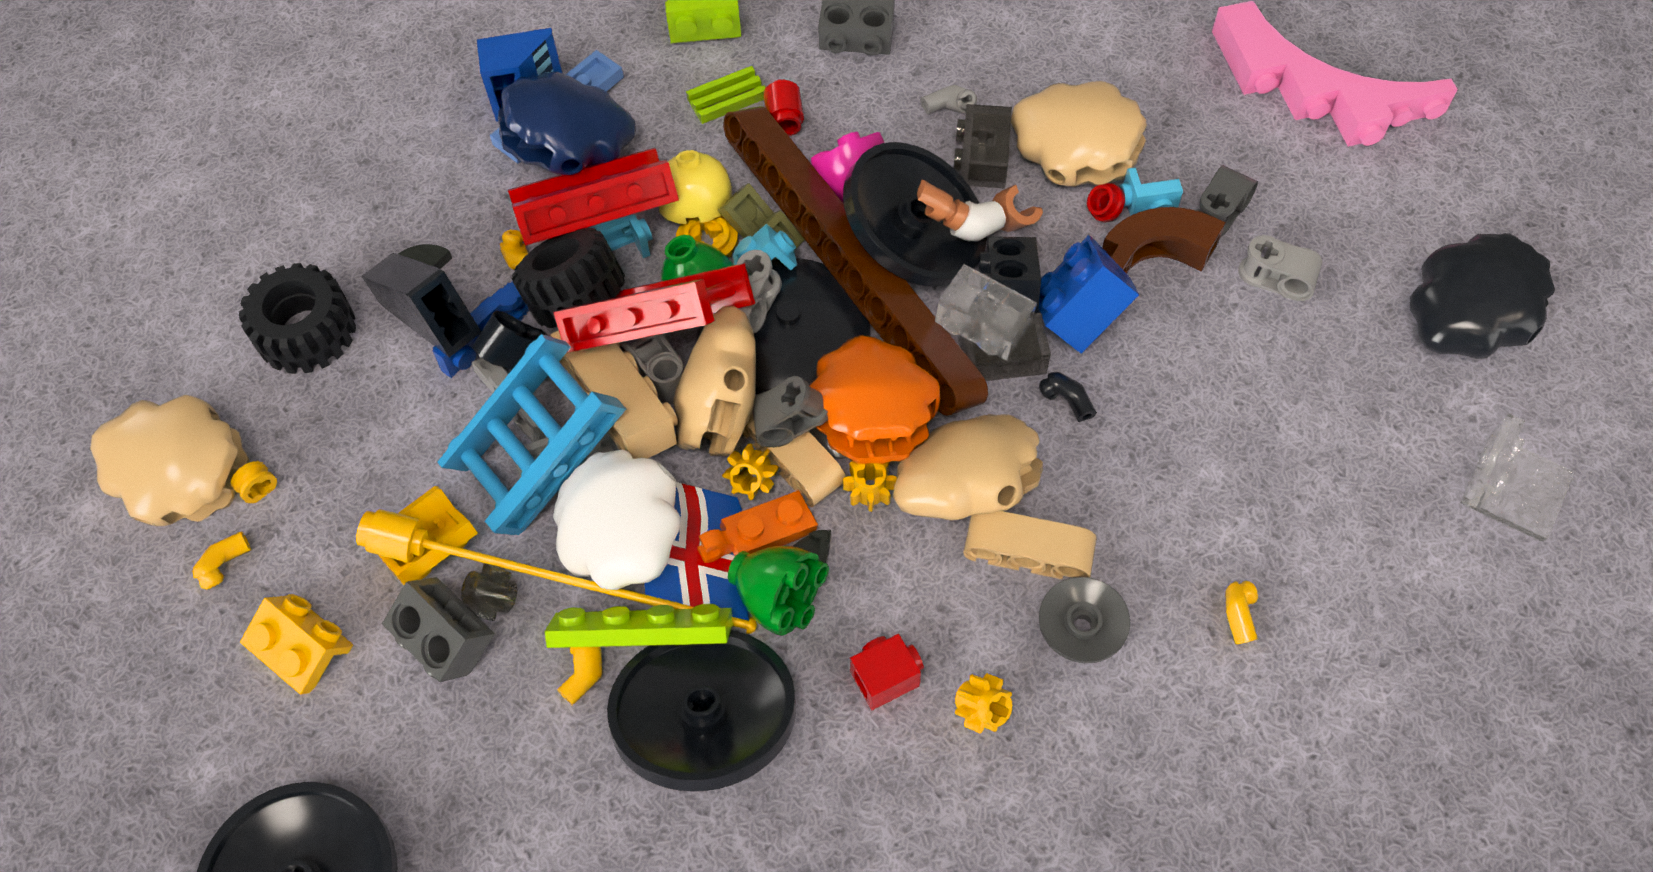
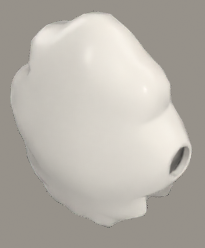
[553,450,681,590]

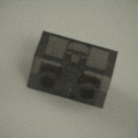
[953,104,1012,189]
[958,313,1051,381]

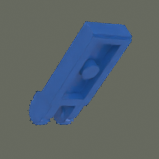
[432,281,529,378]

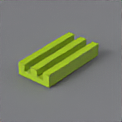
[686,66,766,124]

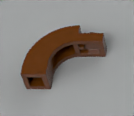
[1102,207,1226,274]

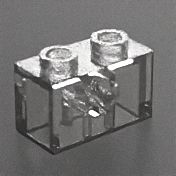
[935,264,1037,361]

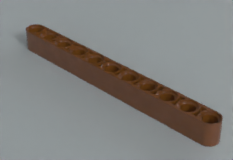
[723,106,988,416]

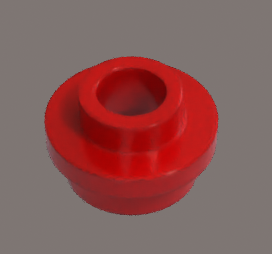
[1087,183,1125,222]

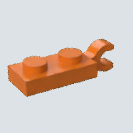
[698,490,818,563]

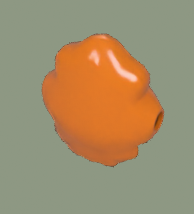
[809,335,940,464]

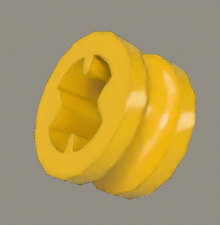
[231,461,277,504]

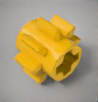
[722,443,779,500]
[843,461,897,512]
[955,673,1012,734]

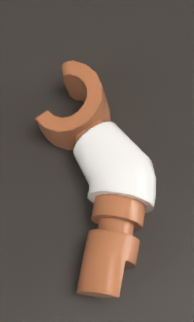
[917,180,1043,241]

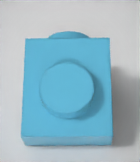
[1119,168,1183,216]
[588,214,653,258]
[733,224,797,274]

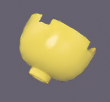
[658,150,733,224]

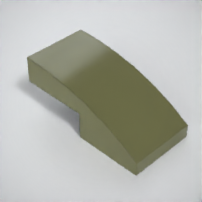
[718,183,805,260]

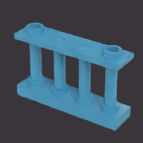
[437,334,626,535]

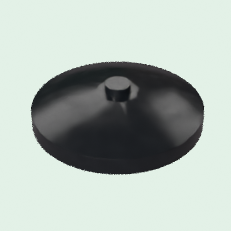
[843,142,987,287]
[753,258,870,395]
[607,630,796,792]
[197,782,398,872]

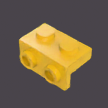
[378,486,478,585]
[240,594,353,695]

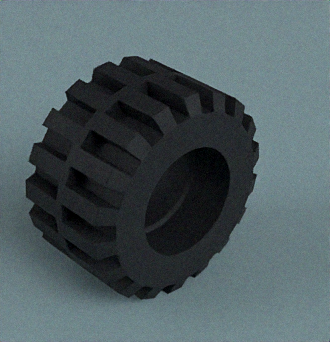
[512,228,625,328]
[239,263,356,374]

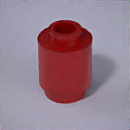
[763,79,804,136]

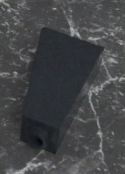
[361,253,481,358]

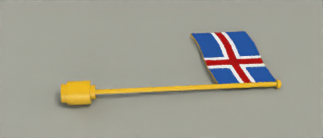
[356,482,757,634]

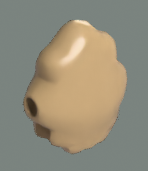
[1010,81,1147,187]
[673,306,756,457]
[90,395,250,526]
[893,414,1043,521]

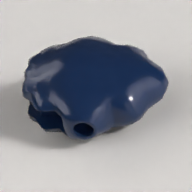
[498,72,636,175]

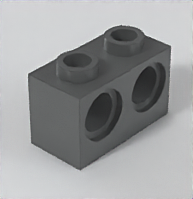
[818,0,895,56]
[382,577,495,682]

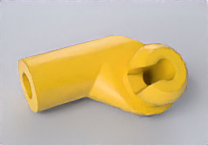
[500,230,528,270]
[192,531,251,590]
[1225,581,1258,645]
[557,647,603,705]

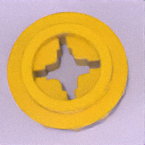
[676,215,738,257]

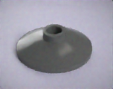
[1039,577,1130,663]

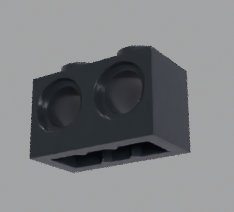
[979,236,1041,315]

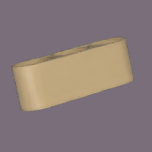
[742,415,846,507]
[963,511,1097,579]

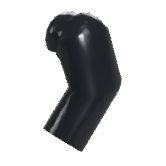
[1039,372,1097,422]

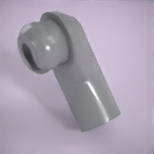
[920,85,977,114]

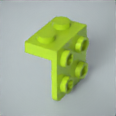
[665,0,741,43]

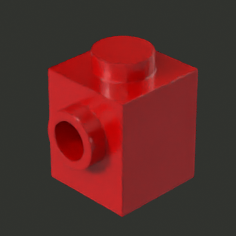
[850,633,924,711]

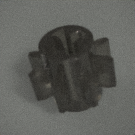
[461,563,518,621]

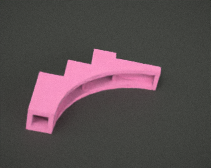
[1212,1,1458,147]

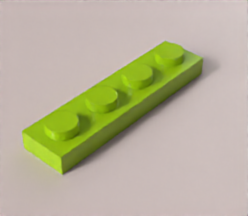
[544,604,733,648]

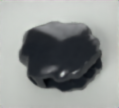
[1410,233,1555,359]

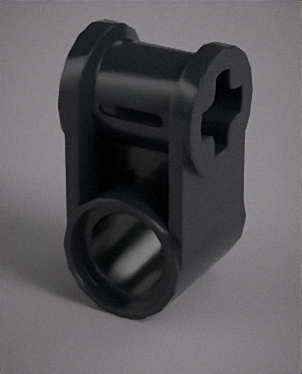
[473,311,549,378]

